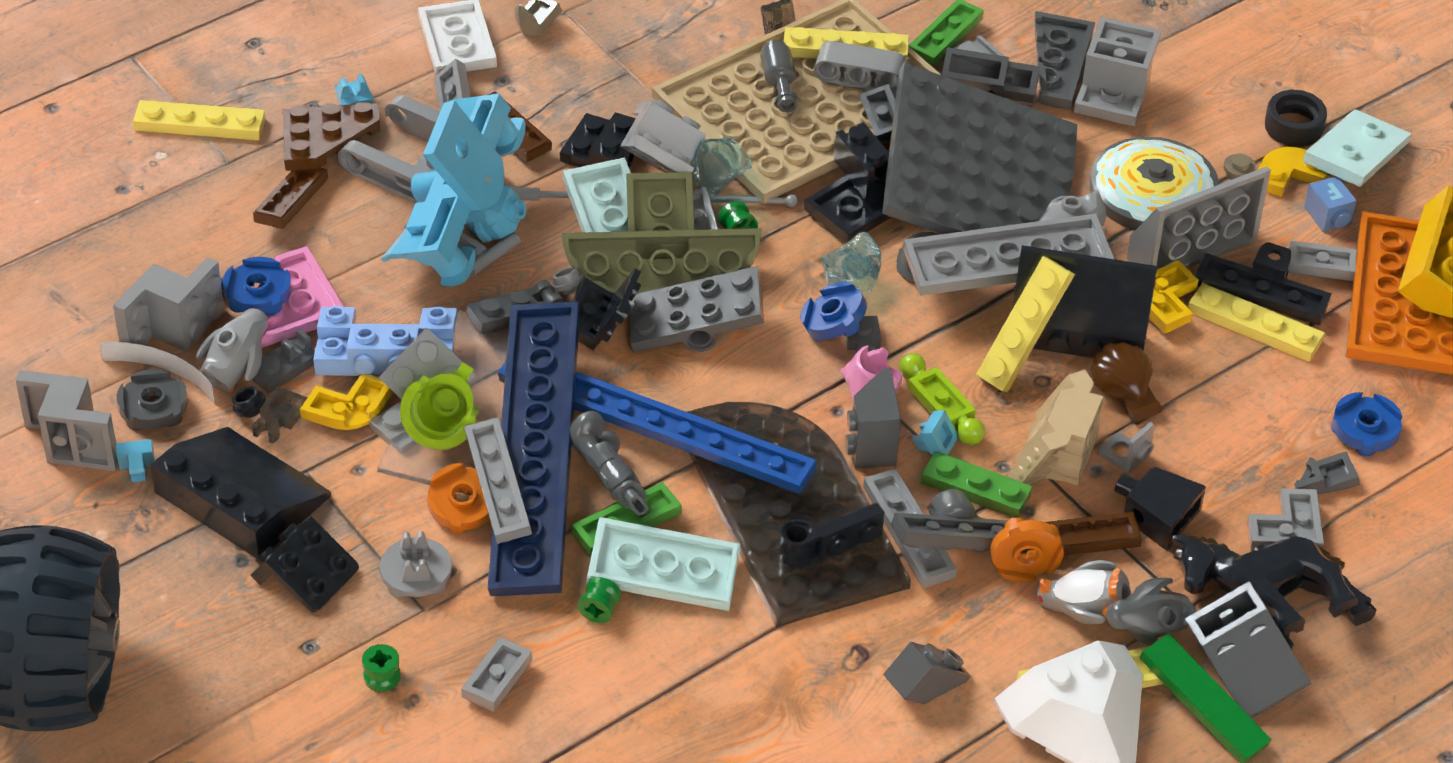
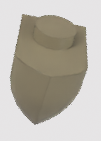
[515,0,562,37]

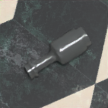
[760,40,798,113]

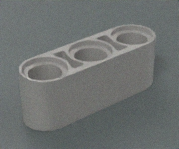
[813,41,908,92]

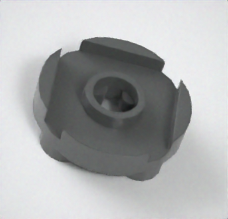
[117,369,188,431]

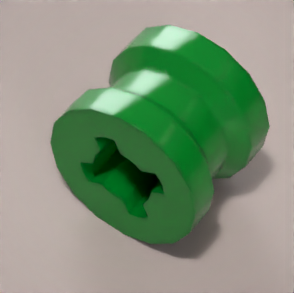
[718,201,758,229]
[577,577,621,623]
[362,644,401,692]

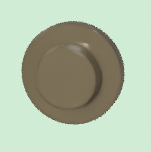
[1224,153,1256,180]

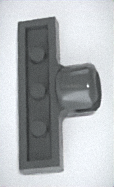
[891,489,1034,553]

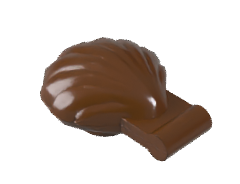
[1090,342,1162,424]

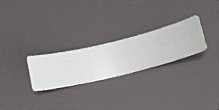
[100,342,214,403]

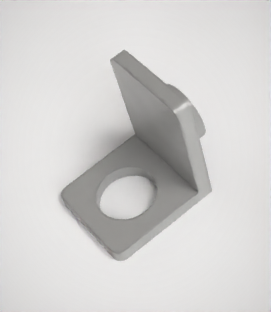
[1098,422,1155,474]

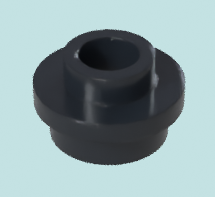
[232,386,267,418]

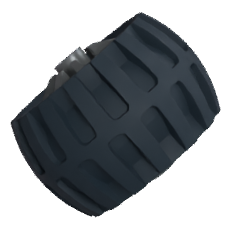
[0,525,120,732]

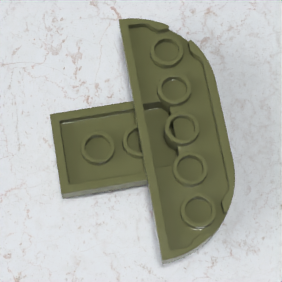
[562,172,761,294]

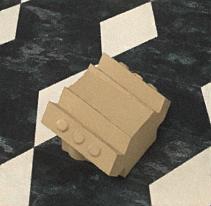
[1007,370,1103,485]

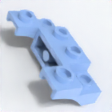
[313,306,457,376]

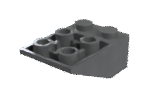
[1185,582,1312,718]

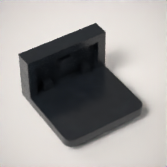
[572,268,641,351]
[250,515,359,612]

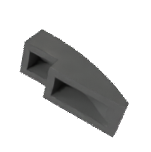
[942,47,1040,104]

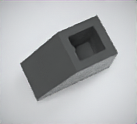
[883,641,971,704]

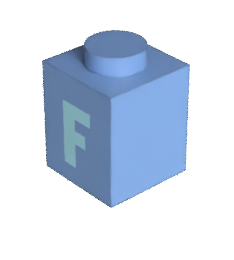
[1304,177,1357,232]

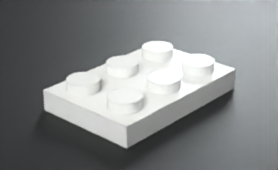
[418,0,497,75]

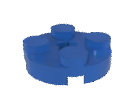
[223,257,291,315]
[800,282,867,342]
[1331,392,1402,456]

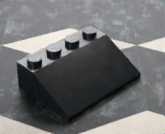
[1012,245,1158,358]
[150,427,332,558]

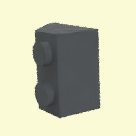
[845,368,901,469]

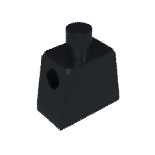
[1114,467,1206,550]

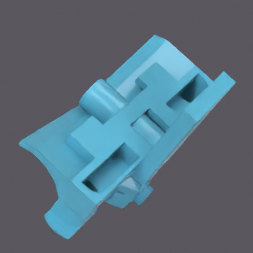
[381,94,526,287]

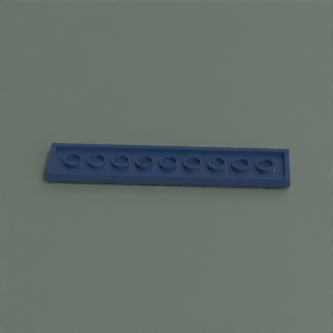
[488,302,580,596]

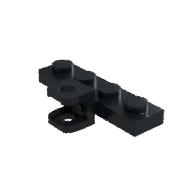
[1195,242,1332,326]

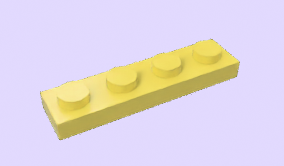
[784,27,909,59]
[133,100,266,140]
[976,256,1075,392]
[1188,283,1325,362]

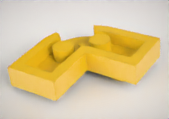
[1258,147,1329,197]
[1149,260,1199,334]
[300,374,393,430]

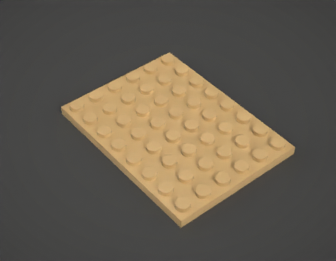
[652,0,941,204]

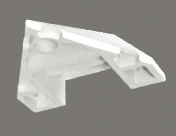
[994,641,1143,763]

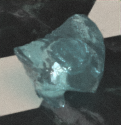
[692,136,753,196]
[821,232,881,293]

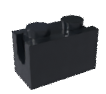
[834,122,889,200]

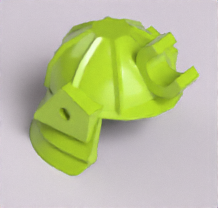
[400,362,480,450]

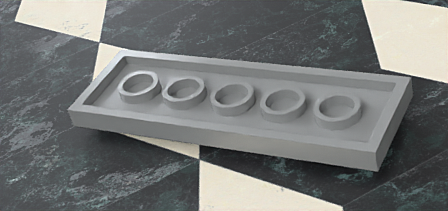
[903,214,1114,296]

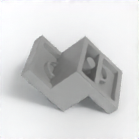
[1074,17,1162,127]
[620,100,706,173]
[113,257,225,351]
[16,370,118,471]

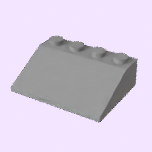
[1127,167,1271,269]

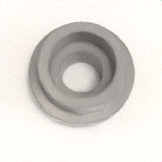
[552,267,584,295]

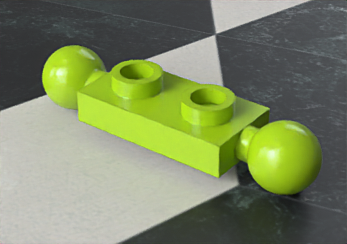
[899,353,985,445]

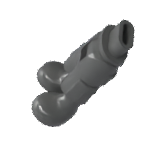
[569,411,648,515]

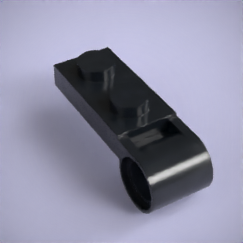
[779,502,884,568]

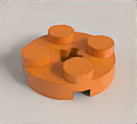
[427,463,490,534]
[990,518,1064,583]

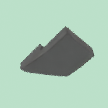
[1294,451,1360,494]

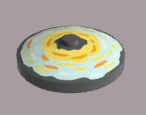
[1089,137,1219,230]

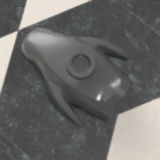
[1103,577,1198,646]

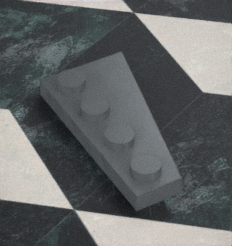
[1034,11,1095,110]

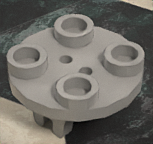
[380,531,452,598]

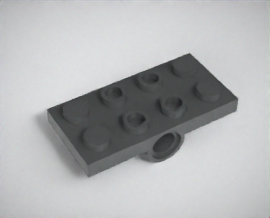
[629,266,764,353]

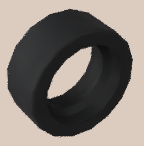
[1265,89,1327,147]

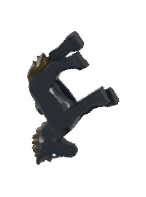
[1169,535,1377,650]

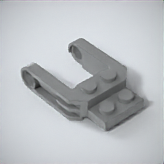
[338,95,503,203]

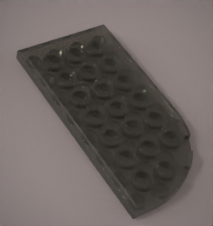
[687,402,911,627]

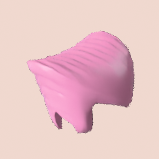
[840,345,903,403]

